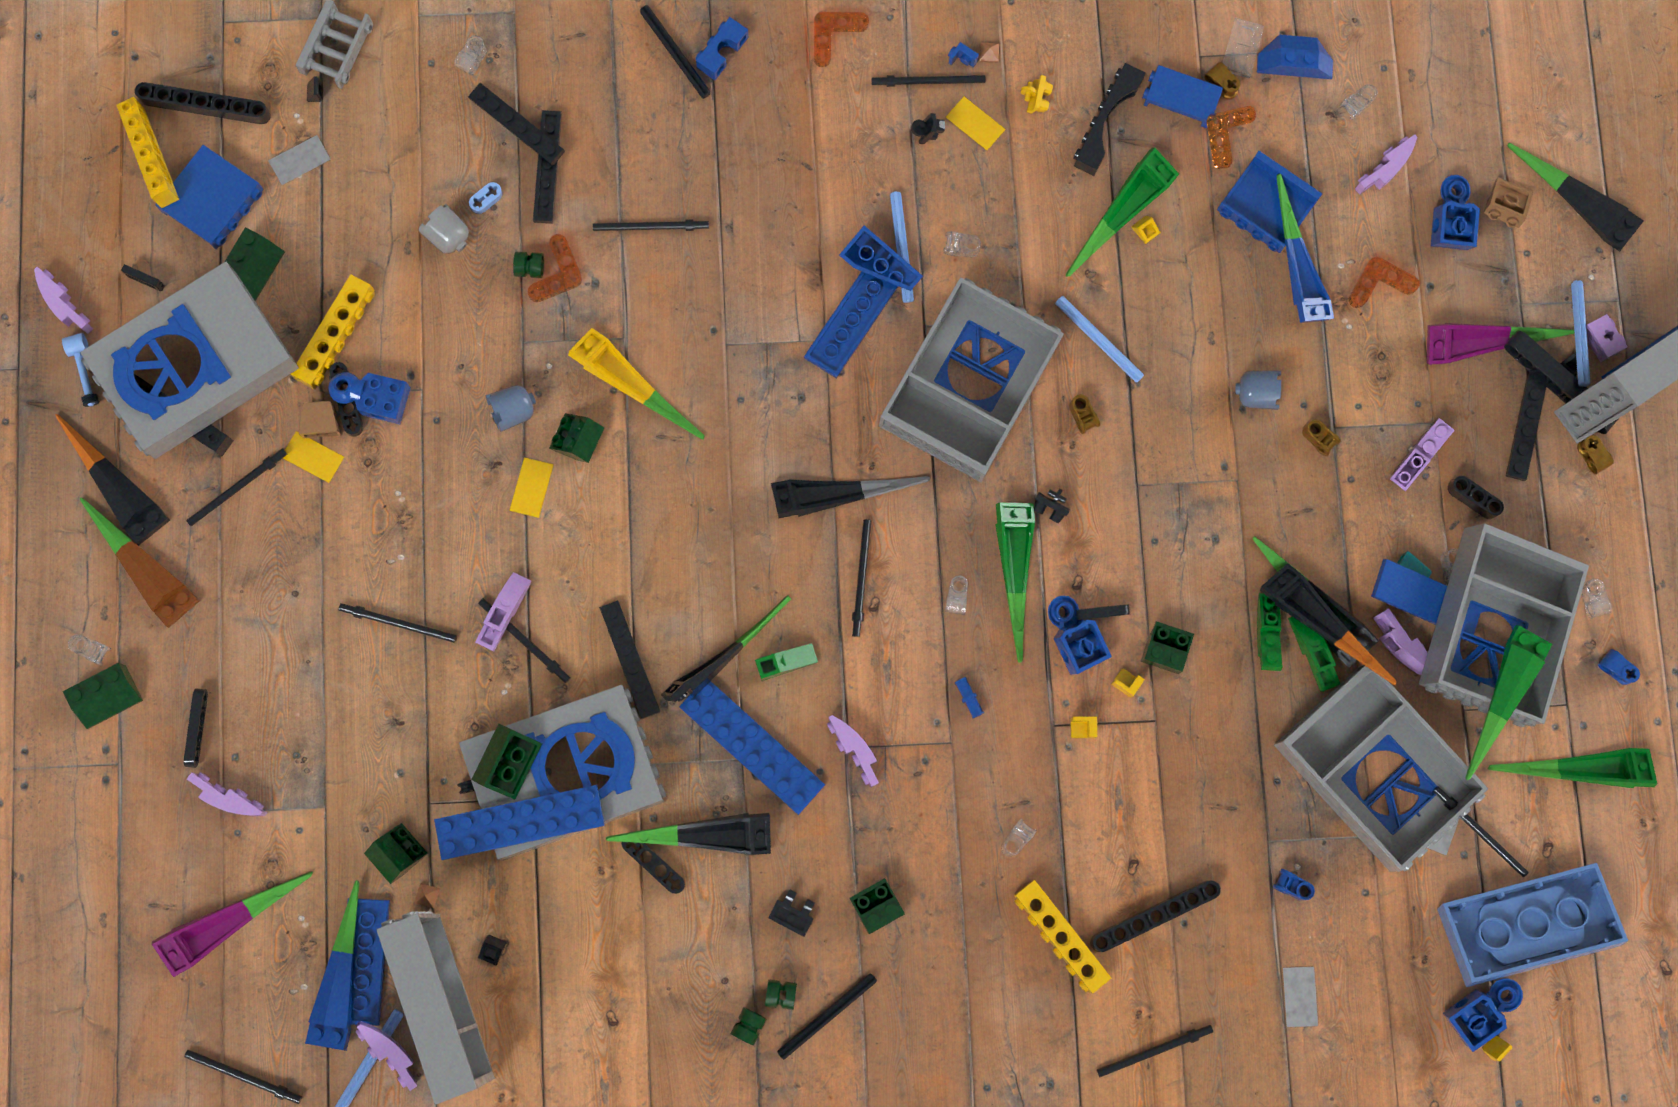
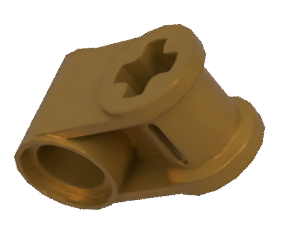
[1204,62,1240,100]
[1069,394,1100,434]
[1302,419,1341,456]
[1577,435,1614,474]

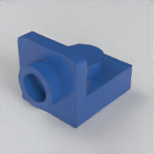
[948,42,979,68]

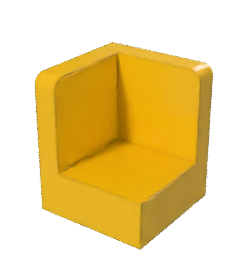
[1111,668,1145,698]
[1070,717,1098,738]

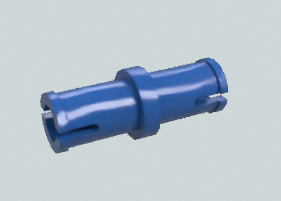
[955,677,984,718]

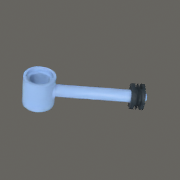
[62,333,99,407]

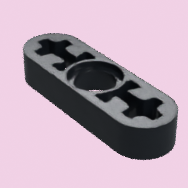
[1076,604,1130,620]

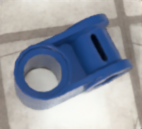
[1598,649,1640,685]
[1273,869,1315,901]

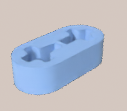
[469,182,502,214]

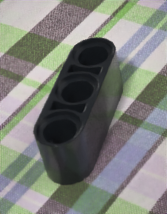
[1447,476,1504,519]

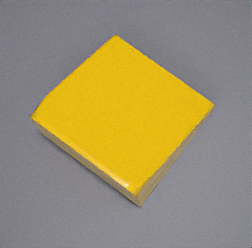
[1131,216,1161,244]
[1482,1036,1512,1061]

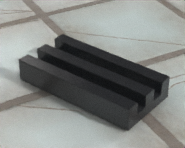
[121,264,165,292]

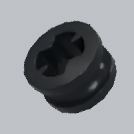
[457,780,475,794]

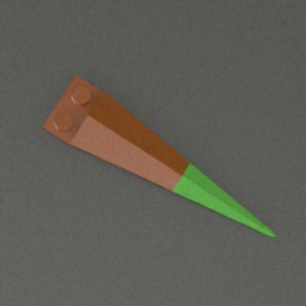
[80,498,199,628]

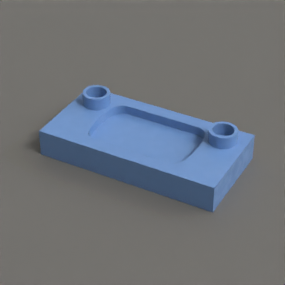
[1437,863,1628,987]

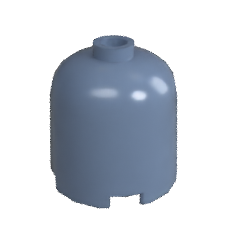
[1235,371,1281,410]
[486,385,536,432]

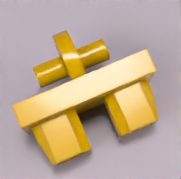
[1020,75,1053,114]

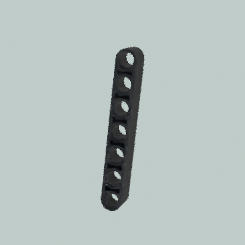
[135,82,271,124]
[1504,331,1619,434]
[1090,880,1221,952]

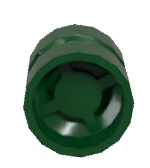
[513,251,544,278]
[765,979,797,1010]
[730,1007,767,1046]

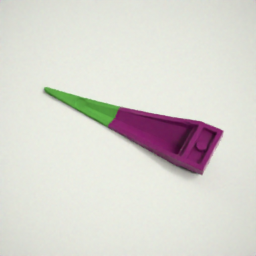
[1427,323,1575,365]
[152,872,312,977]

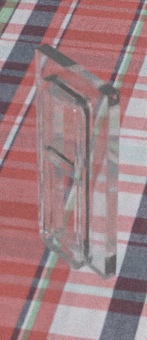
[1223,18,1264,78]

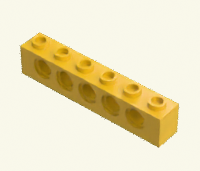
[116,96,179,208]
[290,274,375,390]
[1014,880,1112,994]

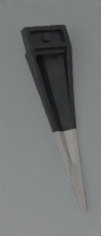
[771,476,930,518]

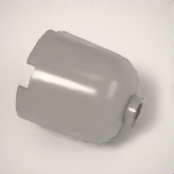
[418,204,469,254]

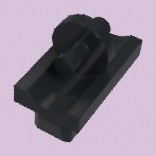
[911,113,945,144]
[1034,488,1070,523]

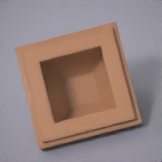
[980,42,999,62]
[414,883,440,908]

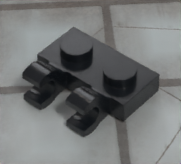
[768,889,815,937]

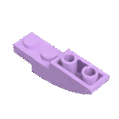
[1355,135,1417,195]
[34,267,93,334]
[1390,418,1455,491]
[475,572,532,651]
[1373,608,1428,675]
[827,715,879,787]
[187,772,267,816]
[356,1021,417,1091]

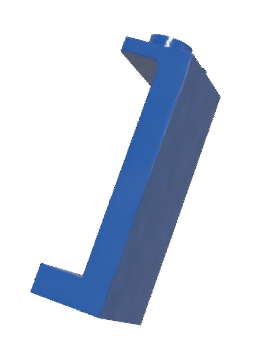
[1142,65,1223,129]

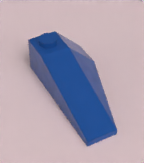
[839,225,923,291]

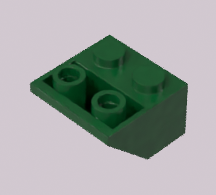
[549,413,605,463]
[1141,621,1194,674]
[364,823,428,884]
[849,878,905,934]

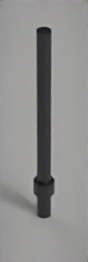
[871,75,986,87]
[593,219,709,231]
[186,448,288,526]
[852,519,871,637]
[478,598,571,683]
[338,603,457,643]
[1433,786,1529,878]
[1096,1025,1213,1078]
[184,1050,302,1104]

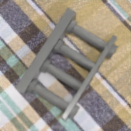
[295,0,373,89]

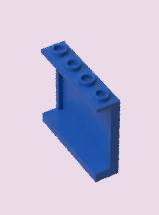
[155,145,264,250]
[1217,151,1322,253]

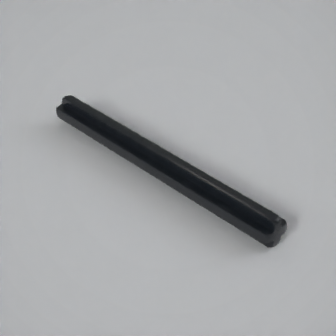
[640,5,710,99]
[777,973,877,1060]

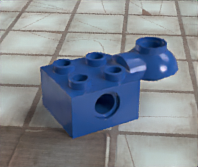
[1431,175,1480,250]
[328,372,411,425]
[1048,595,1112,675]
[1443,978,1523,1052]

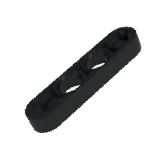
[330,362,363,437]
[184,688,208,768]
[621,842,685,894]

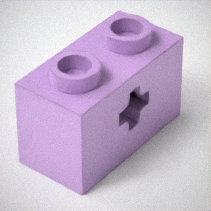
[1586,314,1627,363]

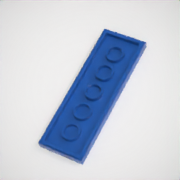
[804,271,899,379]
[1371,559,1481,635]
[347,898,390,1026]

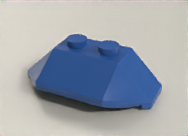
[1257,35,1333,79]

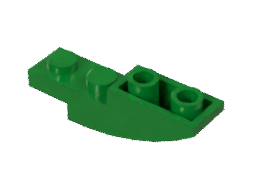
[1257,593,1283,671]
[1288,616,1341,692]

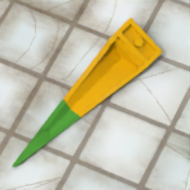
[568,328,705,440]

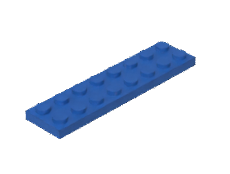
[679,681,825,815]
[434,785,605,860]

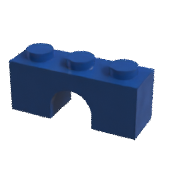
[696,17,749,80]

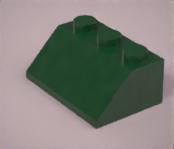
[225,227,285,301]
[62,663,143,729]
[471,723,542,800]

